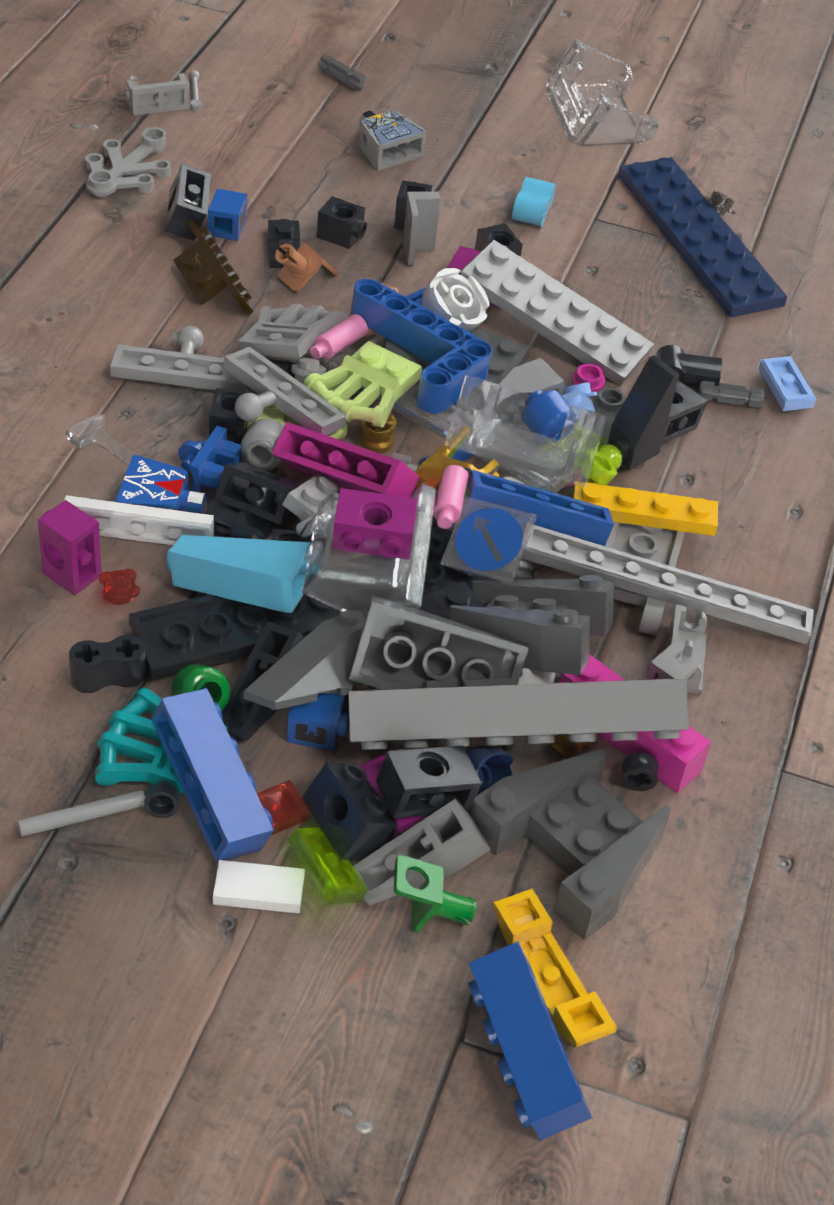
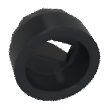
[145,780,180,818]

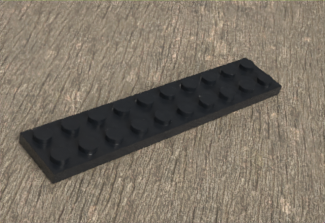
[129,531,514,680]

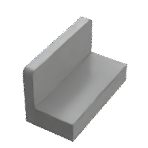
[403,191,440,265]

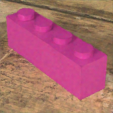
[271,422,420,498]
[559,654,711,794]

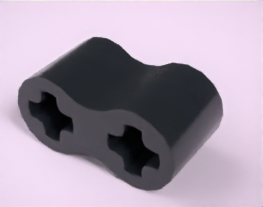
[69,635,146,693]

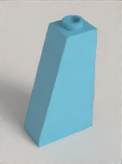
[166,535,315,613]

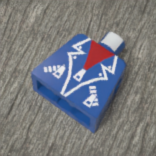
[115,455,206,514]

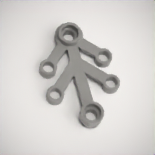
[85,127,171,197]

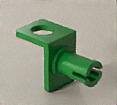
[394,855,476,932]

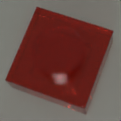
[257,780,309,835]

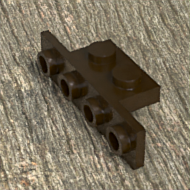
[173,219,254,315]

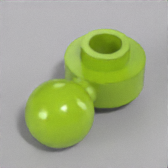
[580,445,622,485]

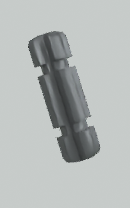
[318,54,366,90]
[698,381,764,408]
[502,557,539,580]

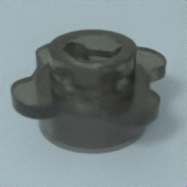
[703,190,736,216]

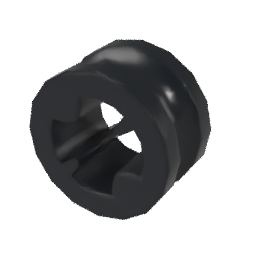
[621,753,659,791]

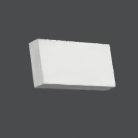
[213,860,305,914]

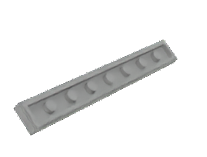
[518,523,814,645]

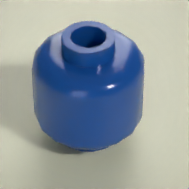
[522,390,576,444]

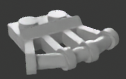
[238,303,348,360]

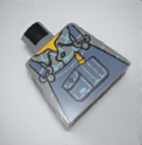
[359,110,427,171]

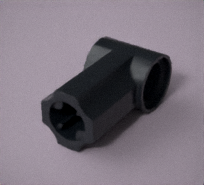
[656,345,722,386]

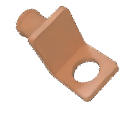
[275,242,339,293]

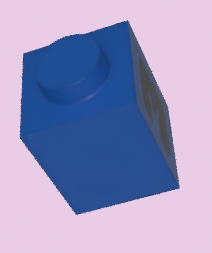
[208,189,247,241]
[287,693,349,751]

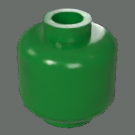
[171,664,230,712]

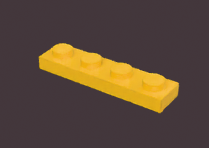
[573,481,718,536]

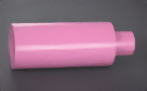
[310,314,368,360]
[433,465,469,529]

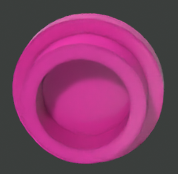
[572,364,605,392]

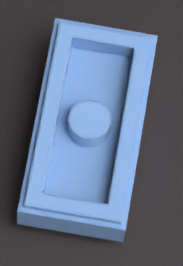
[758,356,816,411]

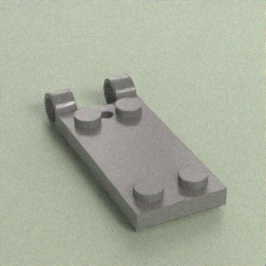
[605,522,685,637]

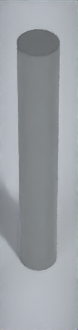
[17,789,146,837]

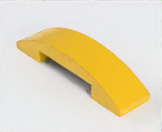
[493,888,617,1048]

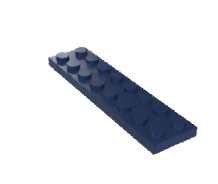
[618,157,788,318]

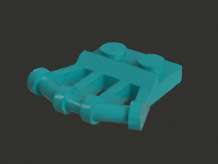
[95,687,228,794]

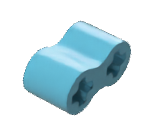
[512,177,556,227]

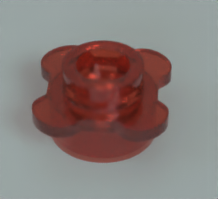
[99,568,140,605]

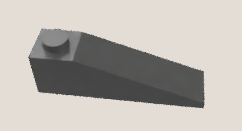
[349,596,529,690]
[243,610,377,710]

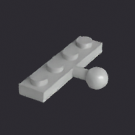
[110,326,248,391]
[223,347,347,435]

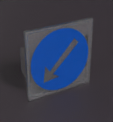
[441,497,537,584]

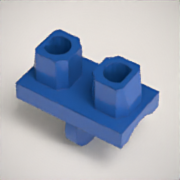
[178,426,242,493]

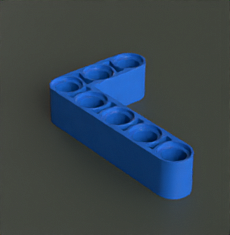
[350,279,492,414]

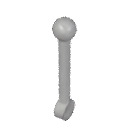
[188,70,202,111]

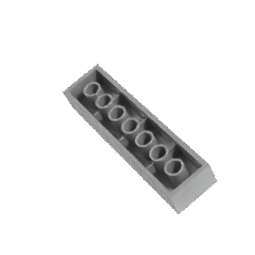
[349,678,689,750]

